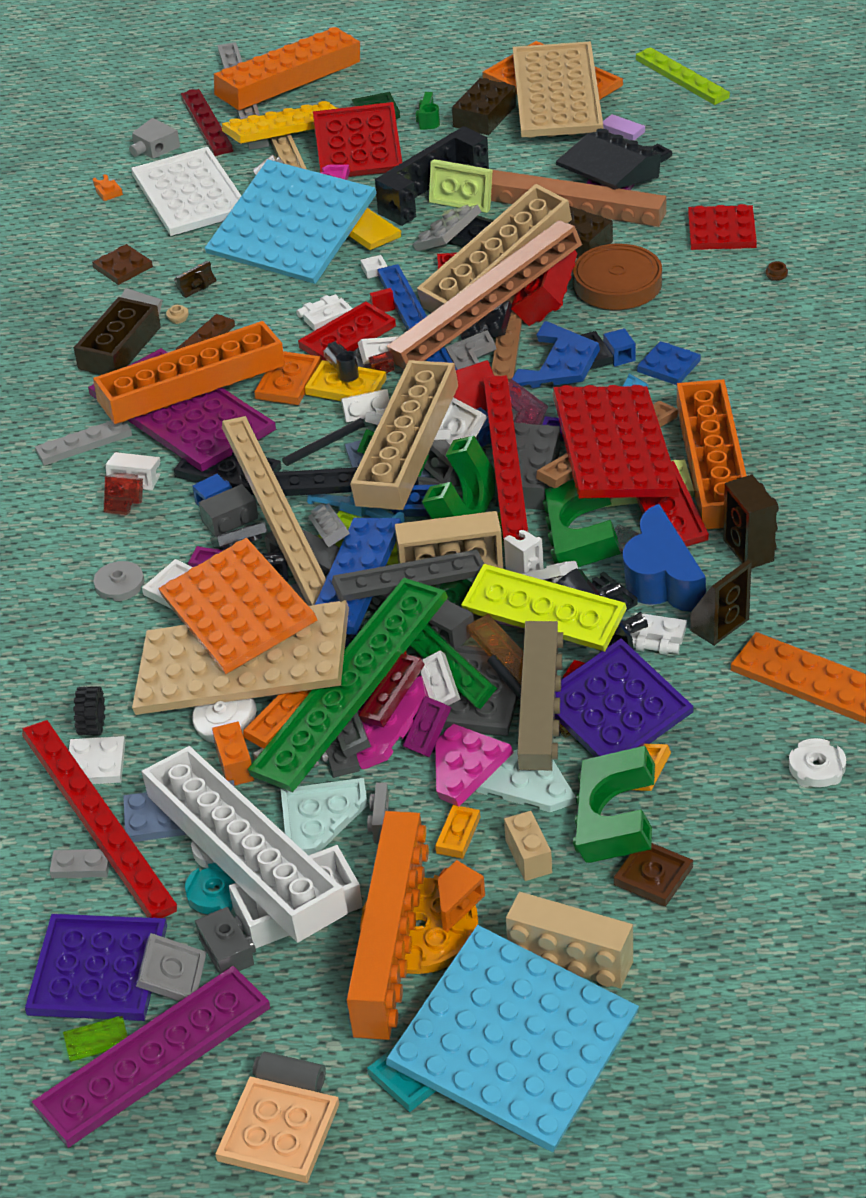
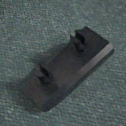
[556,568,648,652]

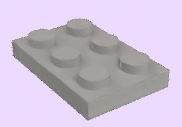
[412,204,482,251]

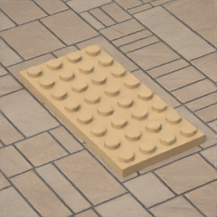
[513,41,603,138]
[132,600,349,715]

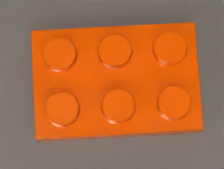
[254,351,321,405]

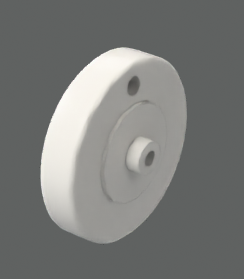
[192,698,257,743]

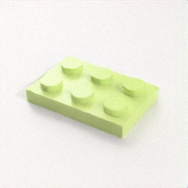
[429,159,493,213]

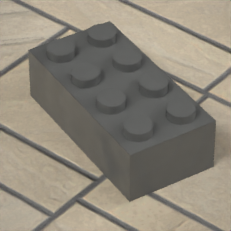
[495,423,561,510]

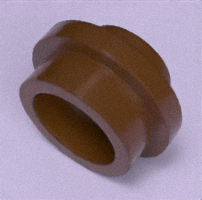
[766,261,788,280]

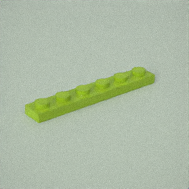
[636,47,730,105]

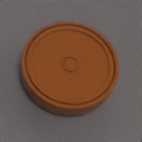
[573,244,662,310]

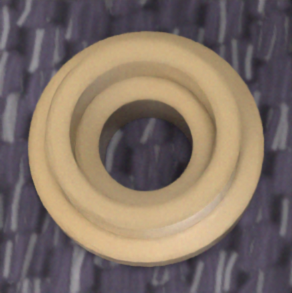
[166,305,189,324]

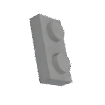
[367,783,389,843]
[50,849,110,878]

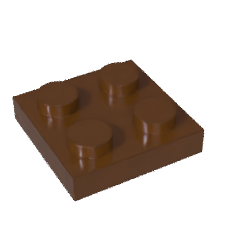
[92,244,153,285]
[614,843,693,907]

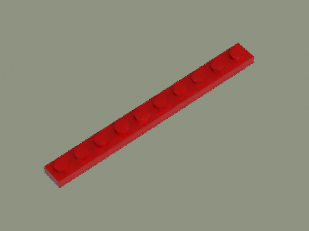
[484,375,528,542]
[22,720,177,918]

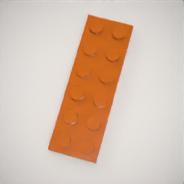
[731,632,866,724]

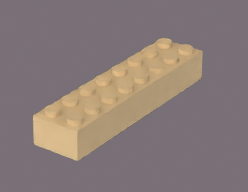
[417,184,572,313]
[350,360,458,510]

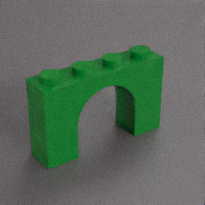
[422,435,496,519]
[543,480,621,567]
[573,746,655,863]

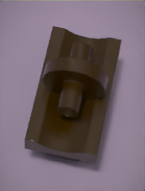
[174,261,217,298]

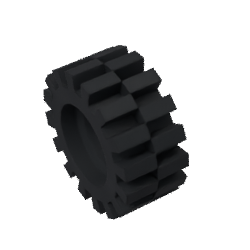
[73,686,105,735]

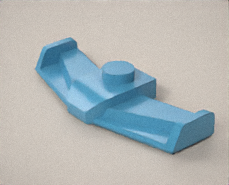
[307,494,405,523]

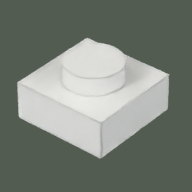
[361,255,388,278]

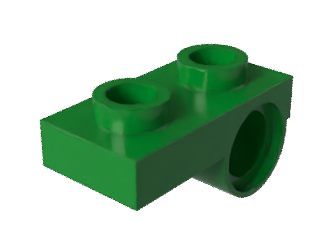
[416,92,440,130]

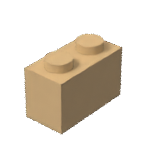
[504,811,552,881]

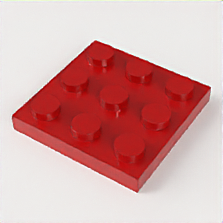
[688,204,757,250]

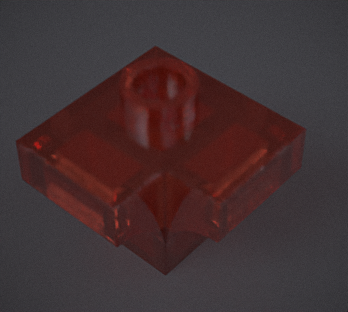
[104,473,143,515]

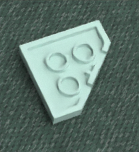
[476,749,576,812]
[281,778,367,856]

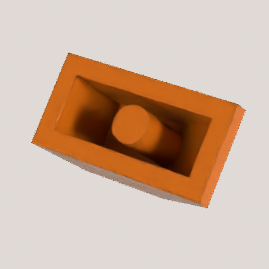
[438,860,485,932]

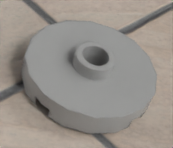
[93,561,145,601]

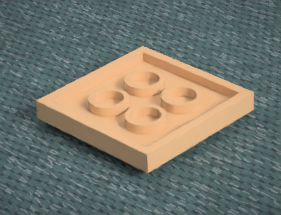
[216,1077,339,1183]

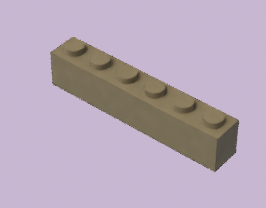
[517,621,563,771]

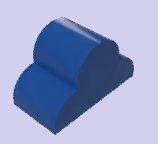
[623,504,706,612]

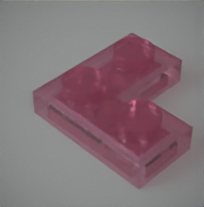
[508,379,548,425]

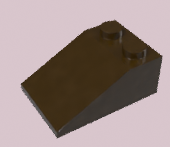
[690,560,752,646]

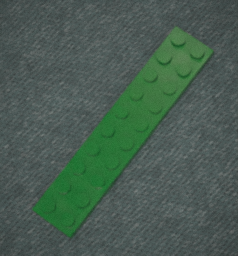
[248,578,448,793]

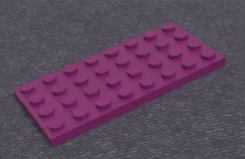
[88,348,276,472]

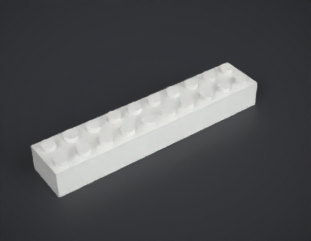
[142,746,348,943]

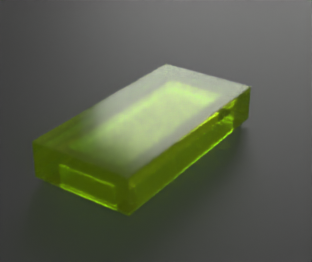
[63,1016,128,1062]

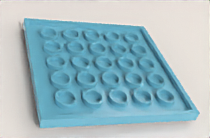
[205,159,377,284]
[386,925,639,1152]

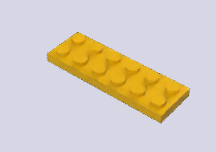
[222,101,337,144]

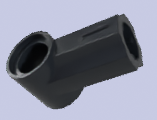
[323,342,359,382]

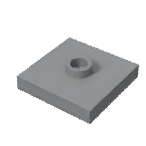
[136,933,207,1001]

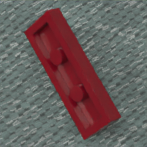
[358,653,425,728]

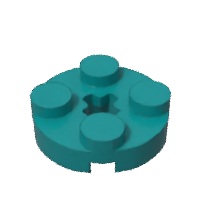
[185,863,236,915]

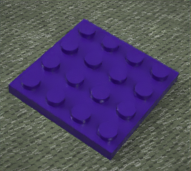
[555,639,694,757]
[25,914,167,1021]

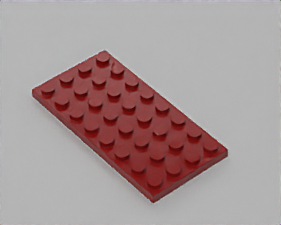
[553,385,680,498]

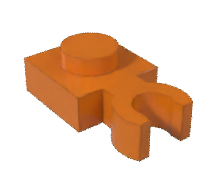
[93,174,123,201]

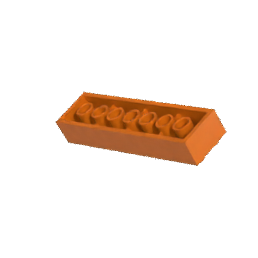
[214,27,360,110]
[93,321,285,424]
[677,379,747,529]
[347,811,429,1040]

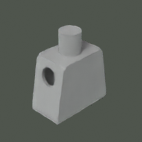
[129,118,180,159]

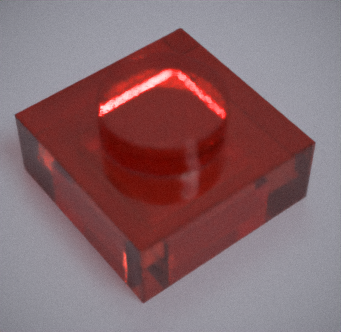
[368,351,394,374]

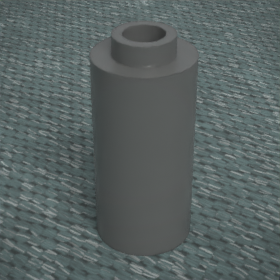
[252,1051,326,1093]

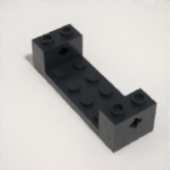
[375,126,489,226]

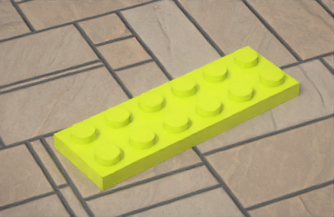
[461,564,627,652]

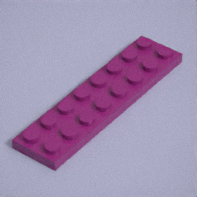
[32,966,270,1148]

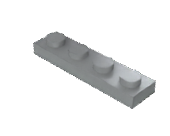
[35,420,132,466]
[308,503,350,547]

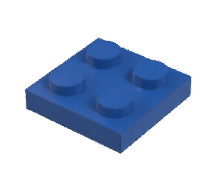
[637,341,701,385]

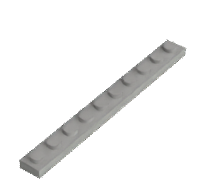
[217,42,269,150]

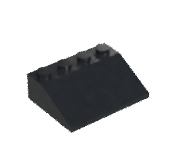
[556,128,661,189]

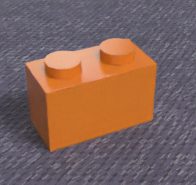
[212,721,254,785]

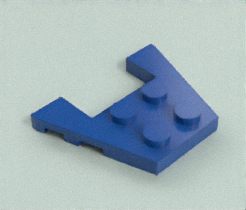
[510,321,600,388]

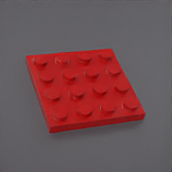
[313,102,402,177]

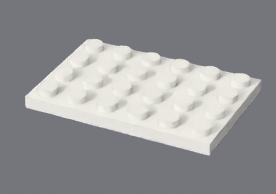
[131,147,241,236]

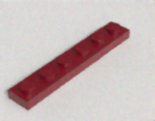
[181,89,233,156]

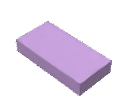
[603,114,645,140]

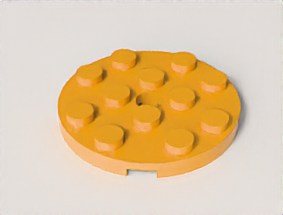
[360,875,478,974]

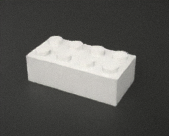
[229,845,363,948]

